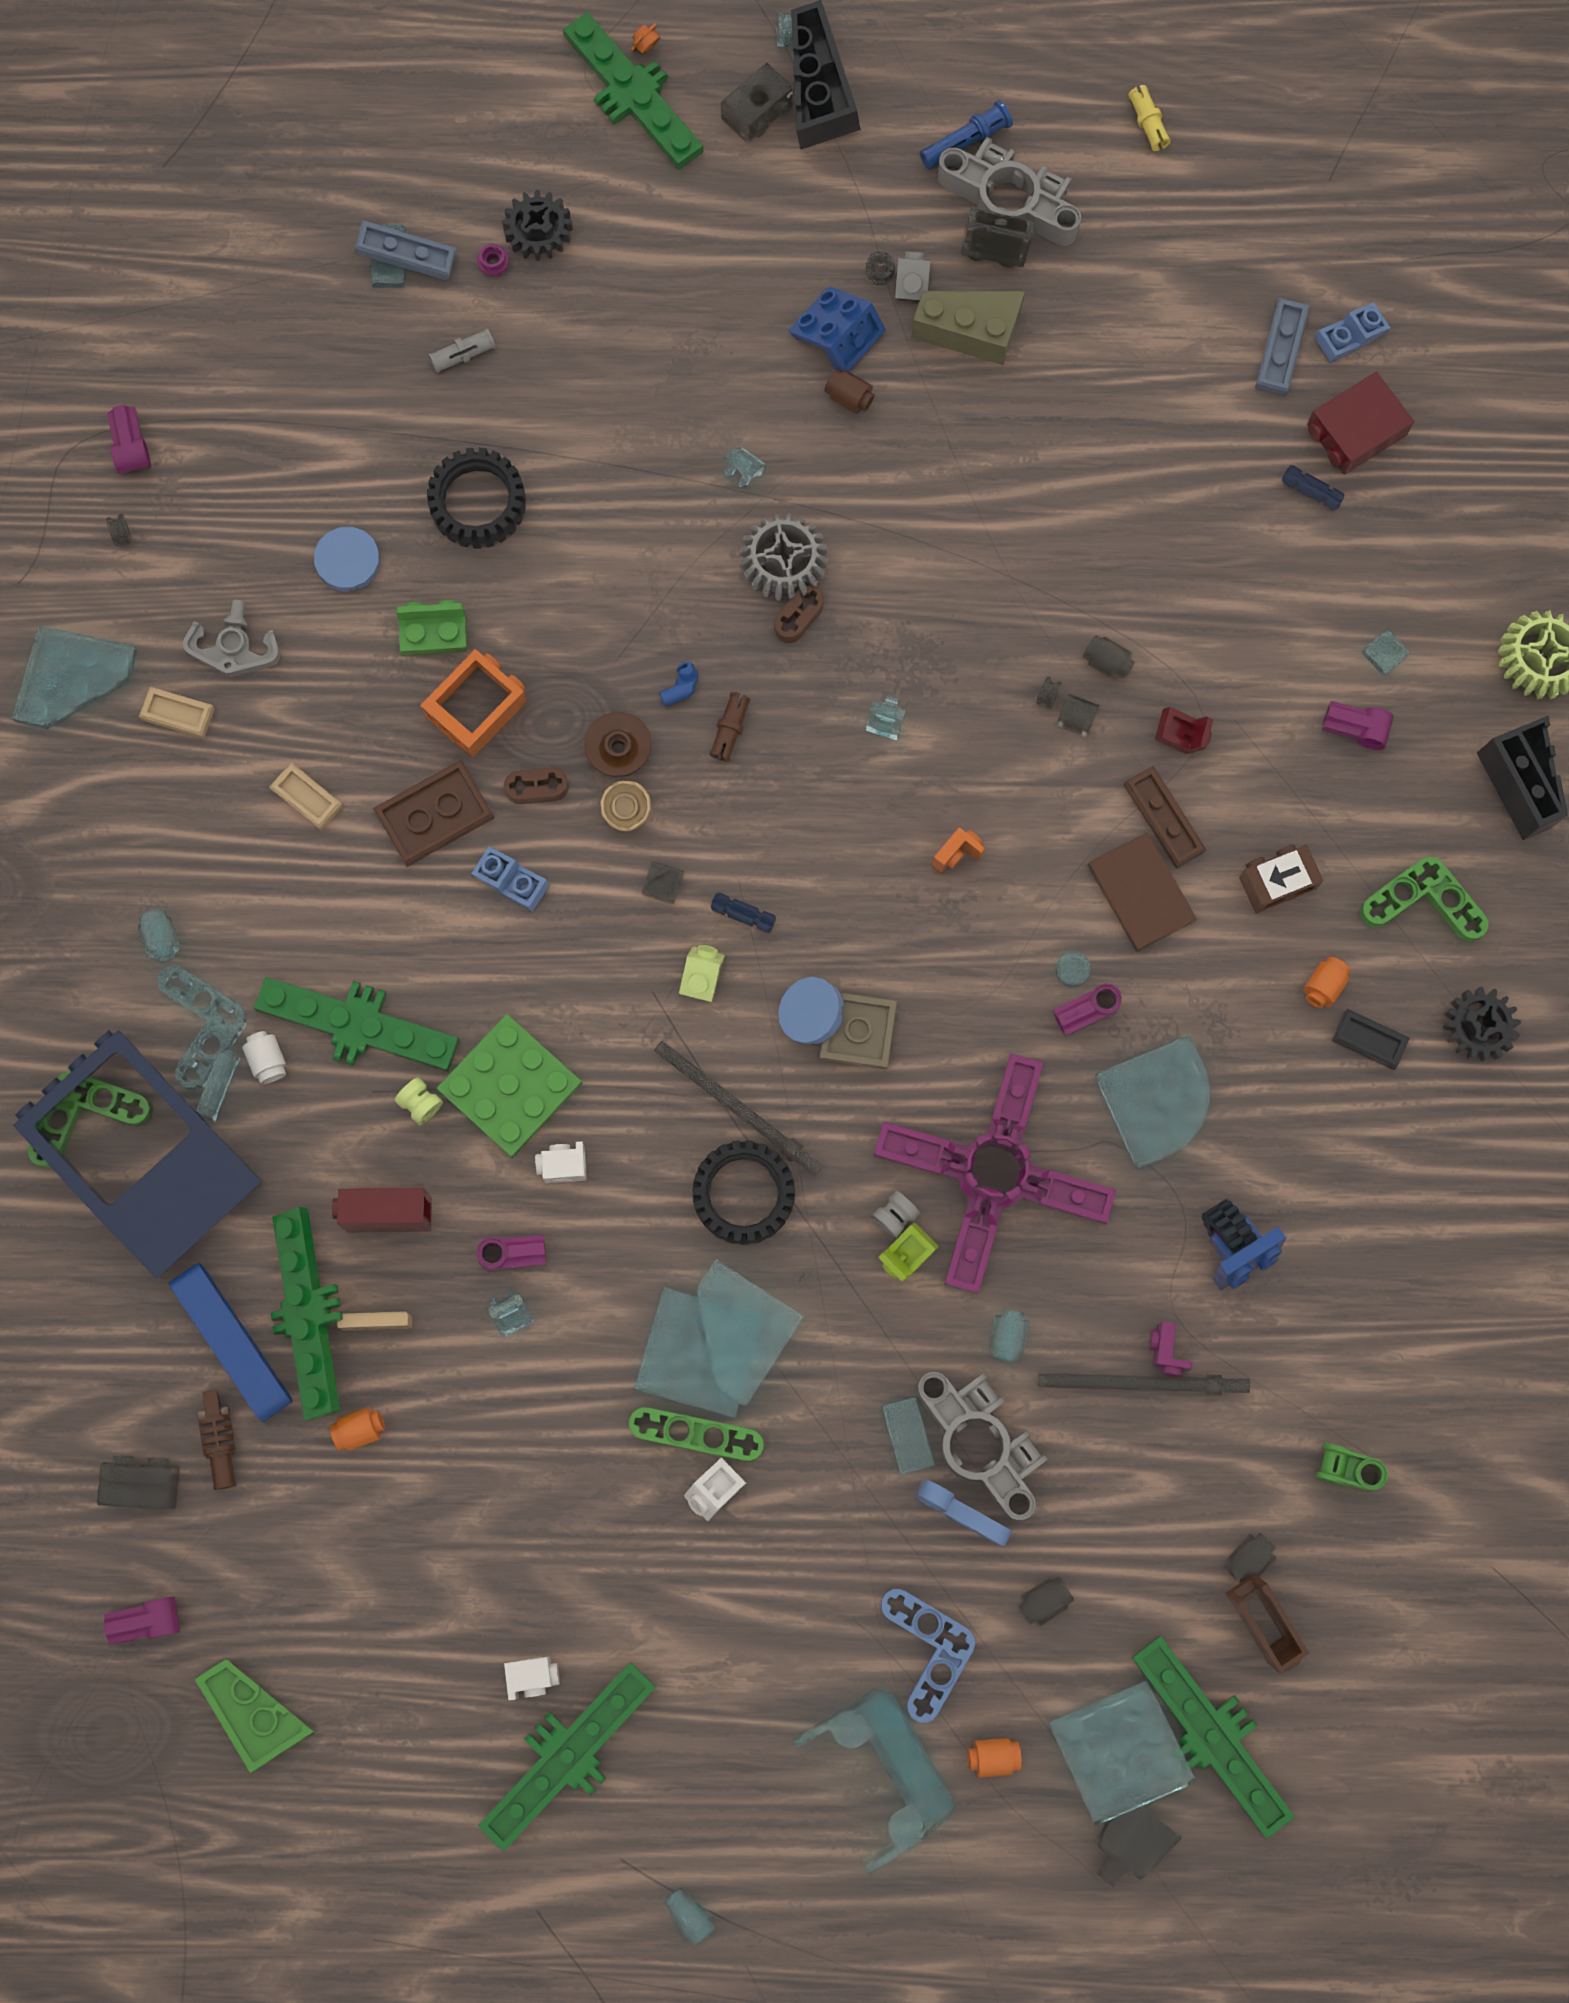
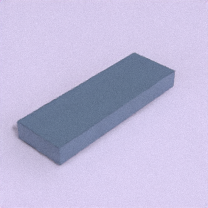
[354,220,456,281]
[1255,298,1310,396]

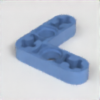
[914,1479,1012,1548]
[881,1589,975,1723]

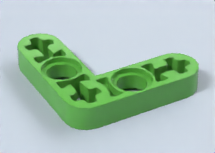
[1360,857,1489,942]
[28,1071,153,1168]

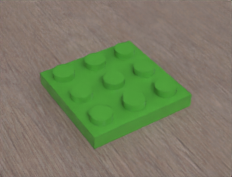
[436,1014,583,1159]

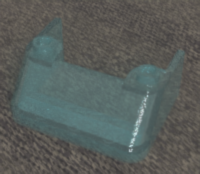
[793,1689,954,1874]

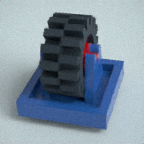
[1201,1199,1286,1290]

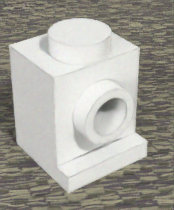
[535,1141,587,1184]
[504,1656,560,1700]

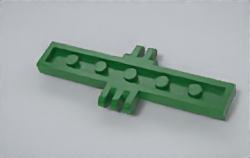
[563,12,704,170]
[254,977,460,1072]
[270,1207,343,1421]
[1131,1636,1295,1839]
[478,1662,656,1852]

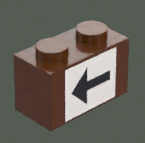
[1239,844,1324,914]

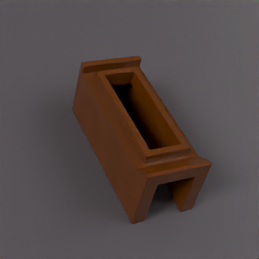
[1225,1573,1309,1674]

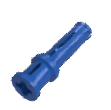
[919,100,1013,169]

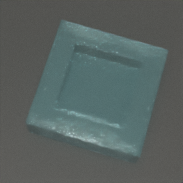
[1362,629,1410,677]

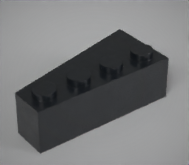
[791,0,861,149]

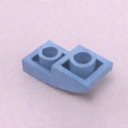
[1314,302,1391,363]
[471,846,550,912]

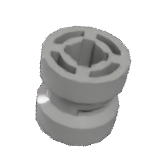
[872,1190,920,1239]

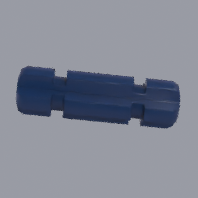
[1282,465,1345,510]
[711,892,776,933]

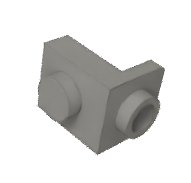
[895,251,930,300]

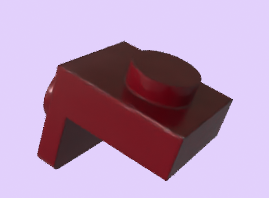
[1155,707,1213,754]

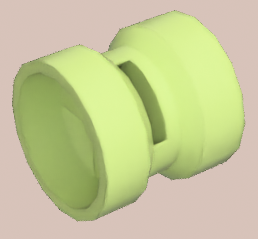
[394,1077,443,1126]

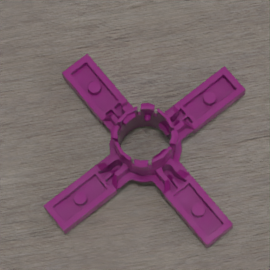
[873,1053,1116,1294]

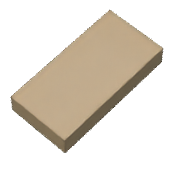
[139,687,215,739]
[269,762,343,831]
[337,1311,412,1331]

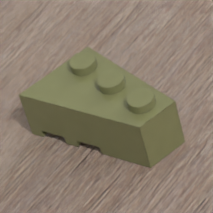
[911,291,1025,365]

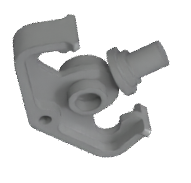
[183,600,281,677]

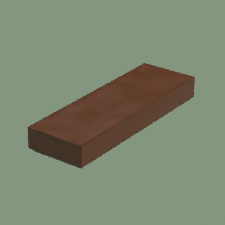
[1124,766,1206,868]

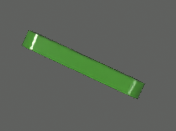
[629,1407,764,1461]

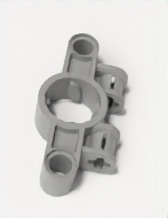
[937,137,1081,246]
[916,1372,1048,1521]

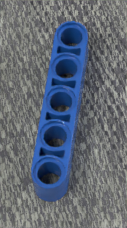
[169,1262,293,1423]

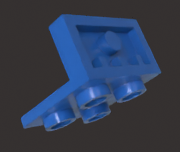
[789,287,886,372]

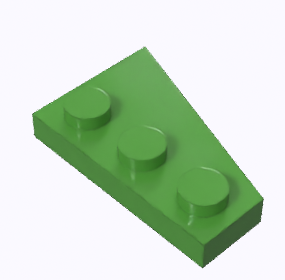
[195,1659,314,1773]

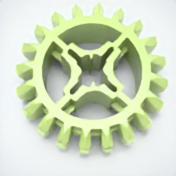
[1498,610,1569,700]

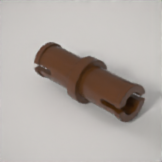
[709,692,751,762]

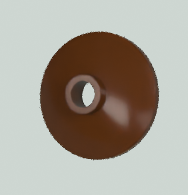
[584,712,651,777]

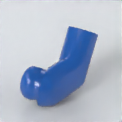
[659,661,699,707]

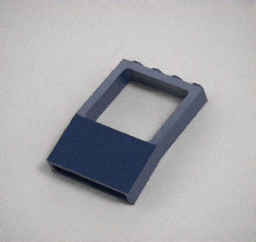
[13,1030,262,1279]

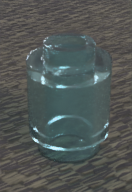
[138,909,180,962]
[989,1309,1030,1363]

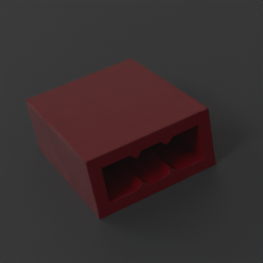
[1307,371,1415,475]
[332,1188,432,1233]

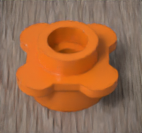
[631,23,661,55]

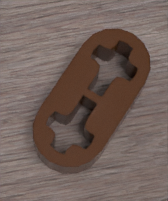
[774,585,824,643]
[504,768,569,804]

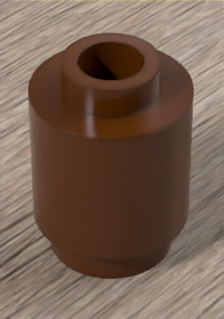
[824,369,875,414]

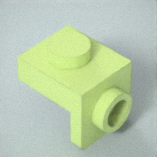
[679,945,725,1002]

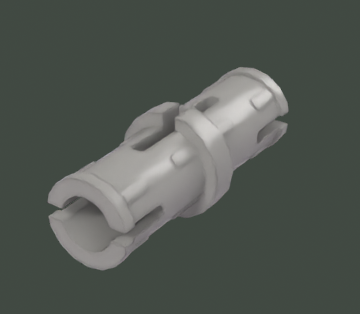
[428,329,496,373]

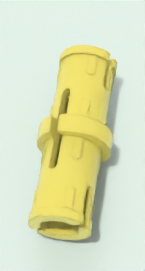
[1128,85,1171,151]

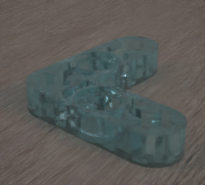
[158,966,247,1091]

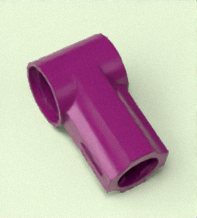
[107,405,151,474]
[1322,701,1394,750]
[1053,983,1122,1037]
[476,1235,546,1272]
[103,1596,180,1645]

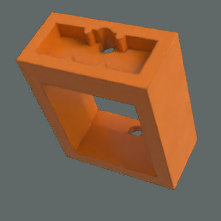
[420,649,527,758]

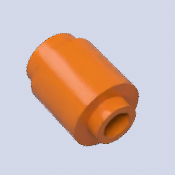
[1303,956,1351,1009]
[330,1406,385,1451]
[967,1738,1022,1778]

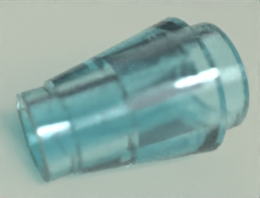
[665,1888,717,1947]

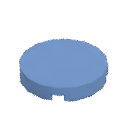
[314,527,380,592]
[778,977,844,1045]

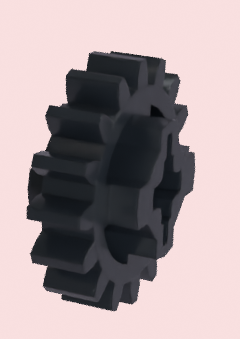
[502,190,573,261]
[1443,987,1521,1063]

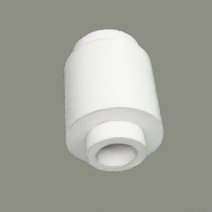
[242,1031,286,1085]

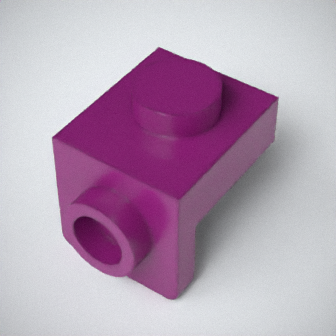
[1149,1322,1193,1376]

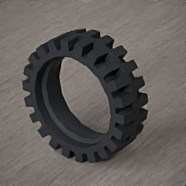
[427,447,526,549]
[692,1140,795,1245]

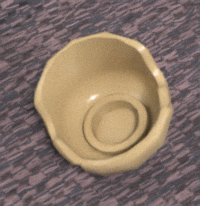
[600,781,652,831]

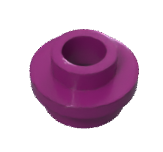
[477,244,509,276]

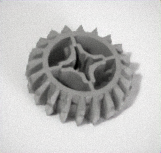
[740,512,828,602]

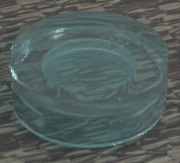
[775,13,792,47]
[1055,952,1091,987]

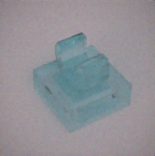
[724,447,767,487]
[866,695,906,740]
[488,1289,534,1338]

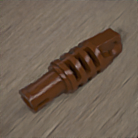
[197,1389,236,1490]

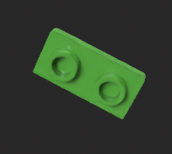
[396,600,468,656]

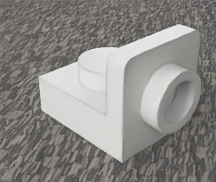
[684,1457,746,1521]

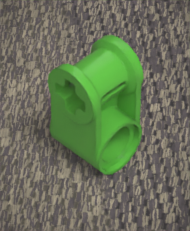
[1315,1443,1388,1492]

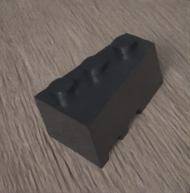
[1477,716,1568,840]

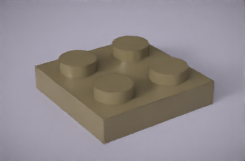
[819,993,897,1070]

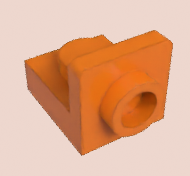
[931,827,985,874]

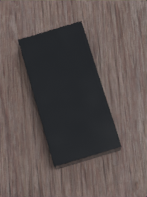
[1332,1009,1410,1070]

